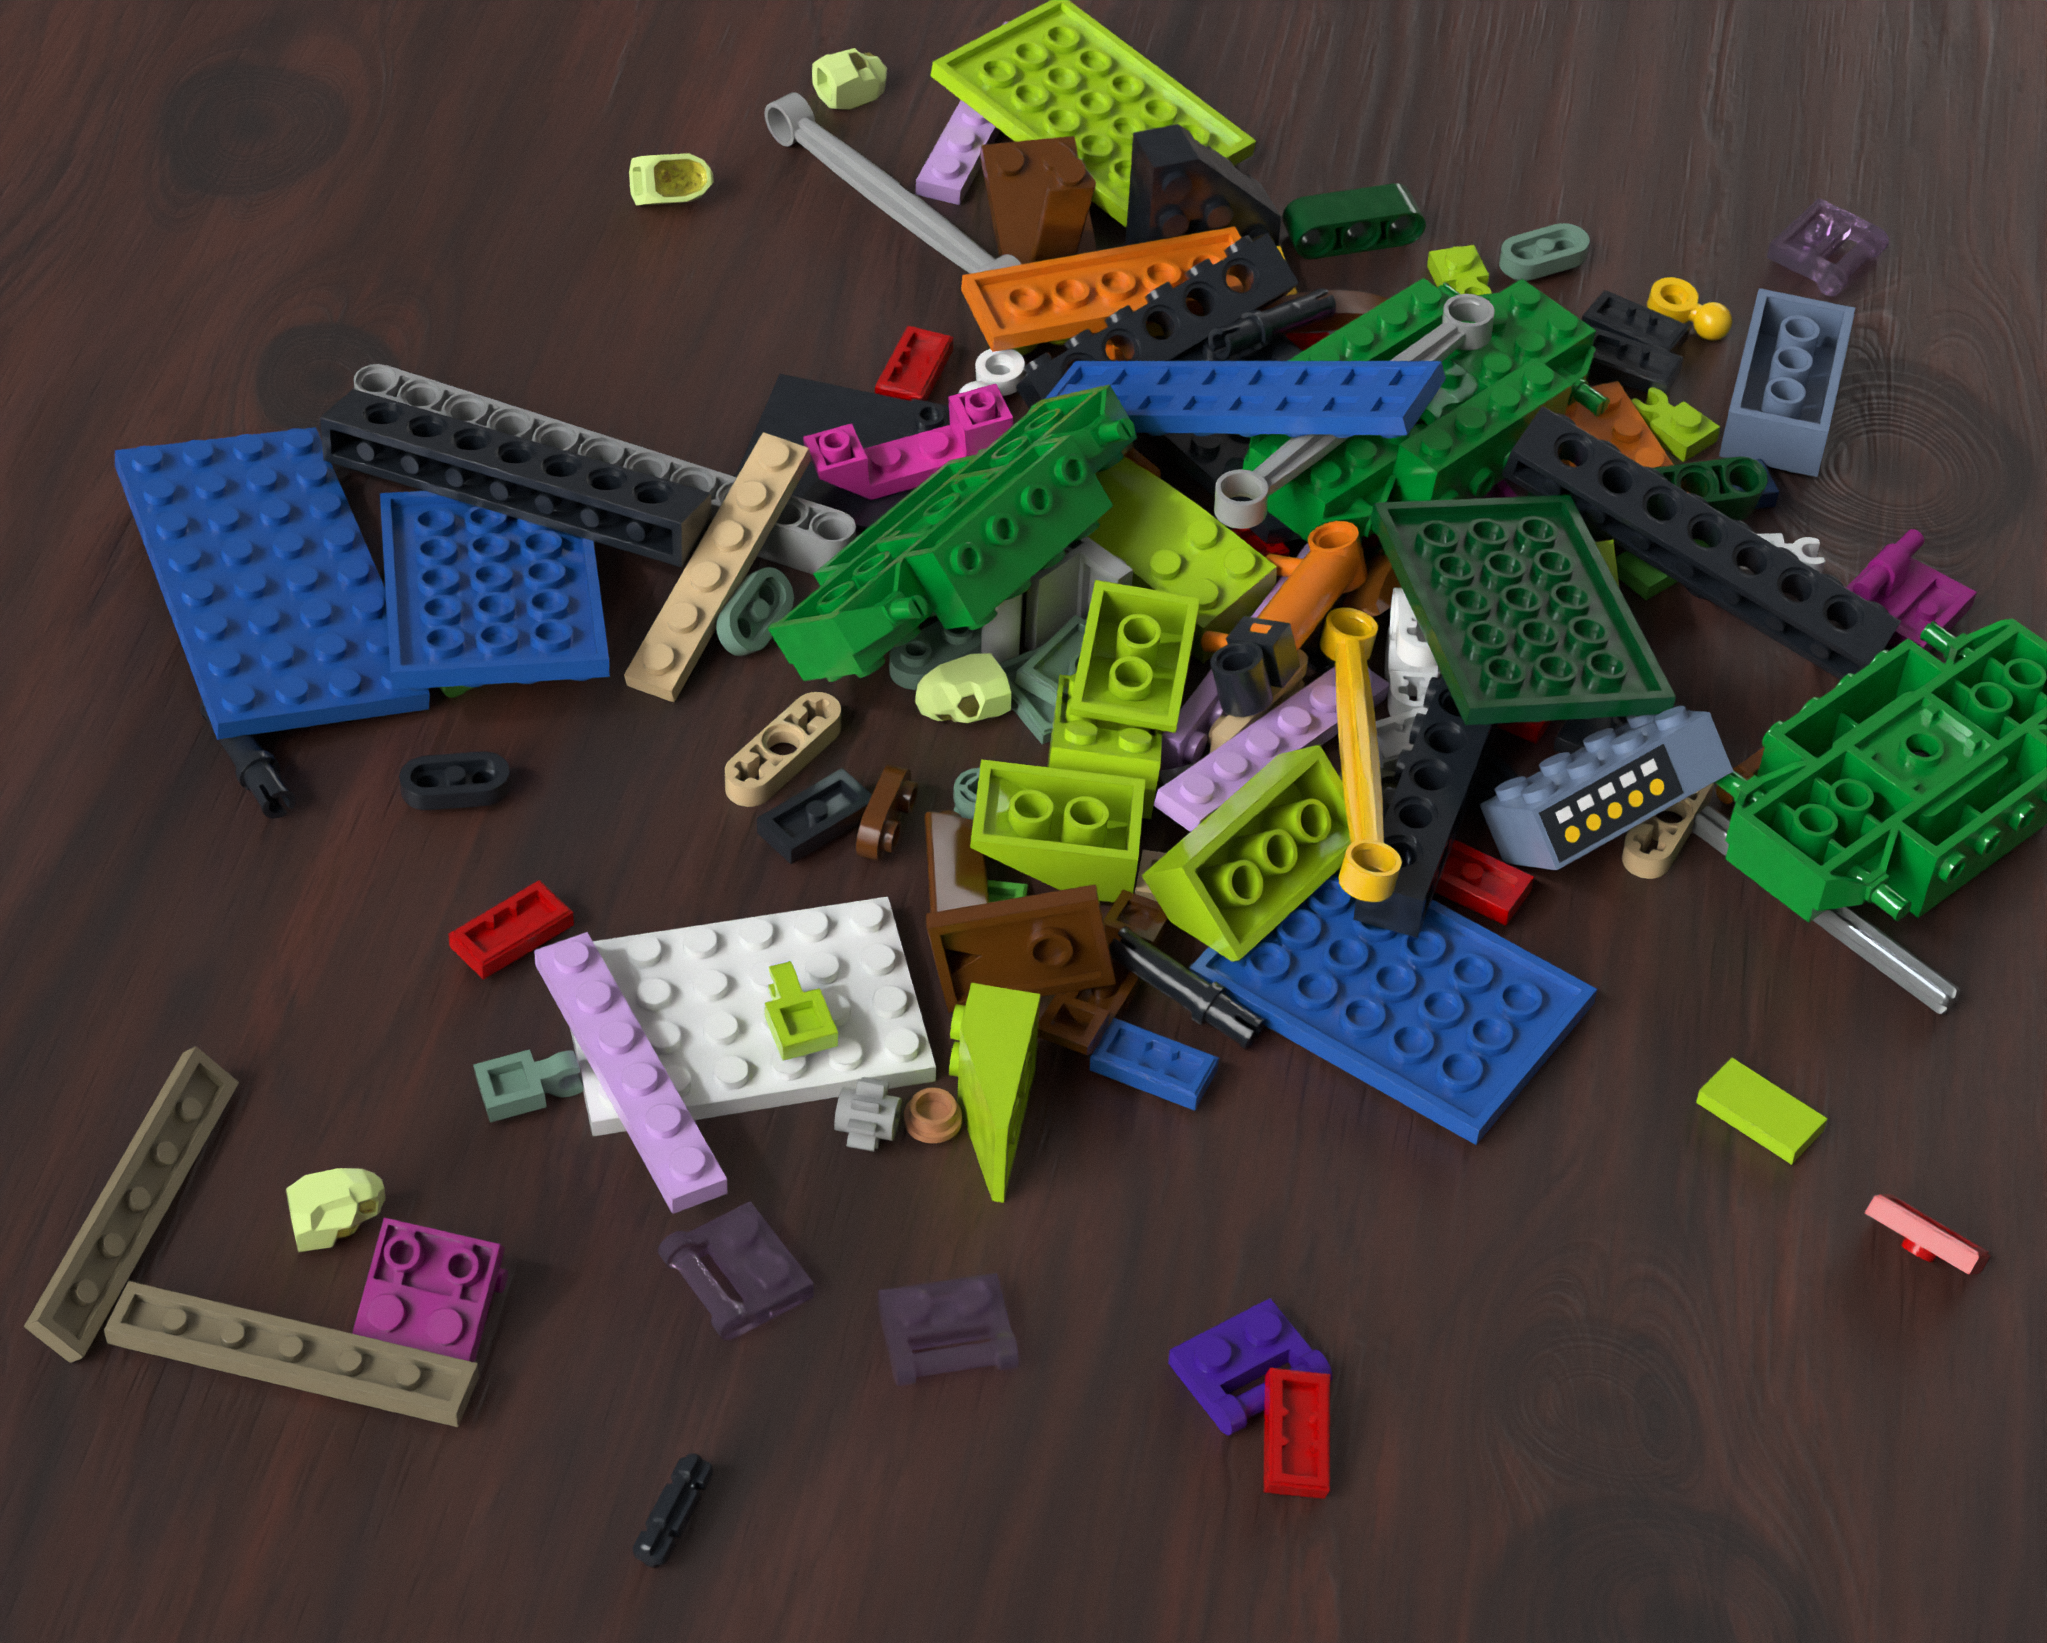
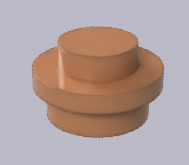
[904,1088,962,1144]

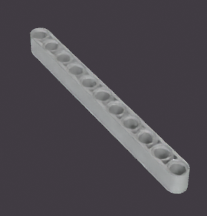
[354,364,856,574]

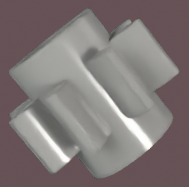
[834,1077,901,1152]

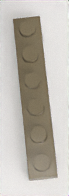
[24,1046,239,1363]
[104,1281,479,1427]

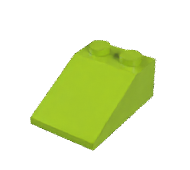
[1069,580,1200,733]
[970,759,1145,902]
[949,983,1040,1203]

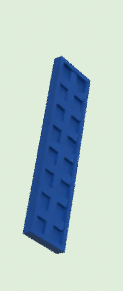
[1045,361,1446,438]

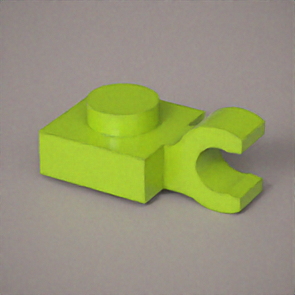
[765,961,838,1061]

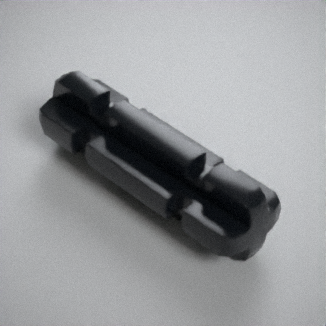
[633,1453,713,1568]

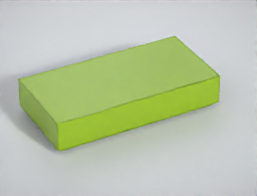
[1696,1058,1828,1165]

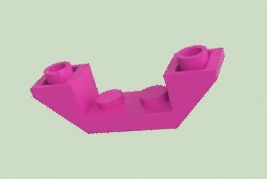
[803,383,1013,500]

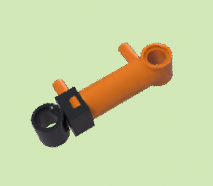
[1201,521,1368,717]

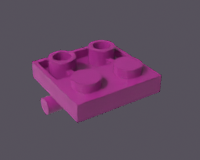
[1846,529,1977,652]
[352,1218,508,1363]

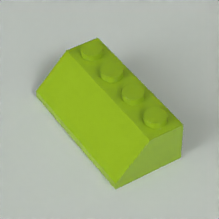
[1141,744,1351,962]

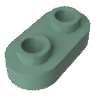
[1499,223,1590,281]
[716,567,794,656]
[889,620,982,690]

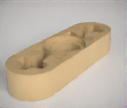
[725,692,841,807]
[1622,783,1715,879]

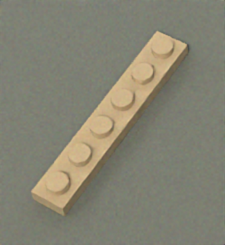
[624,432,811,702]

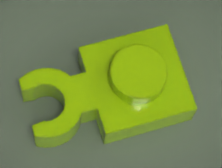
[1427,245,1492,295]
[1631,387,1720,462]

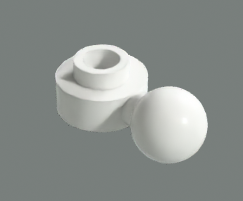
[958,349,1025,396]

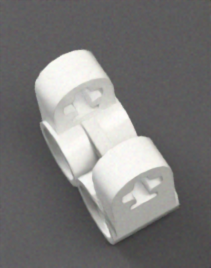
[1384,587,1440,716]

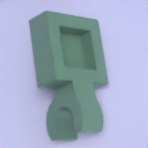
[473,1049,583,1123]

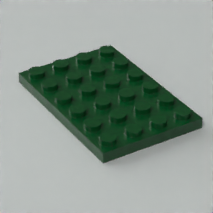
[1370,495,1676,725]

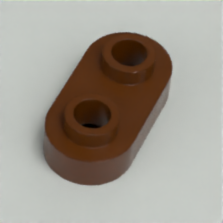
[856,764,918,861]

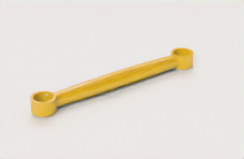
[1319,608,1402,902]

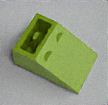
[1047,673,1162,819]

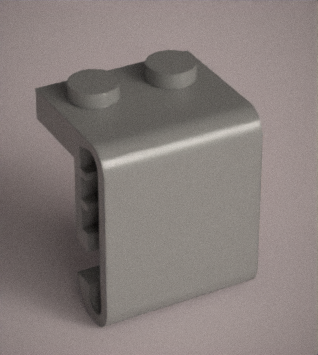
[981,537,1133,663]

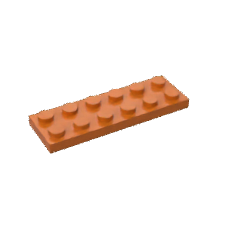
[961,226,1243,352]

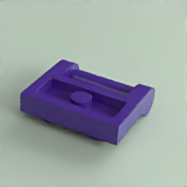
[1168,1298,1333,1436]

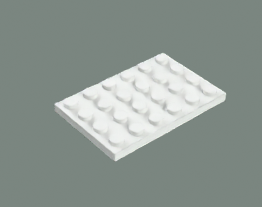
[570,897,936,1136]

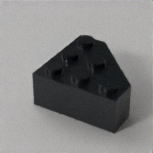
[1125,124,1281,246]

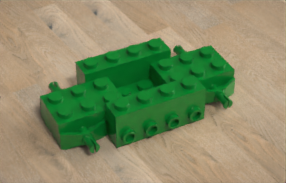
[1242,278,1610,542]
[768,384,1137,682]
[1713,618,2047,923]

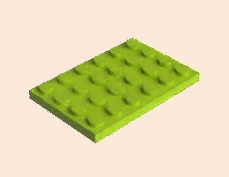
[931,0,1256,228]

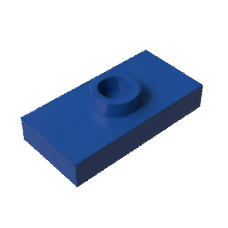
[1089,1018,1219,1111]

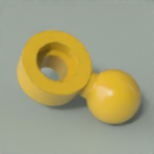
[1647,277,1732,341]

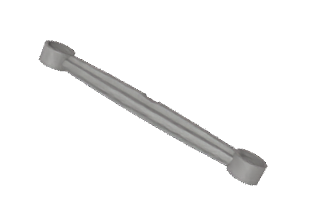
[765,92,1022,274]
[1214,294,1494,529]

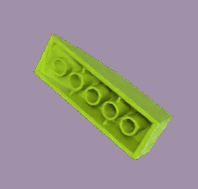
[1087,457,1277,664]

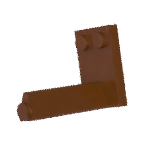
[980,136,1097,264]
[925,810,1116,1013]

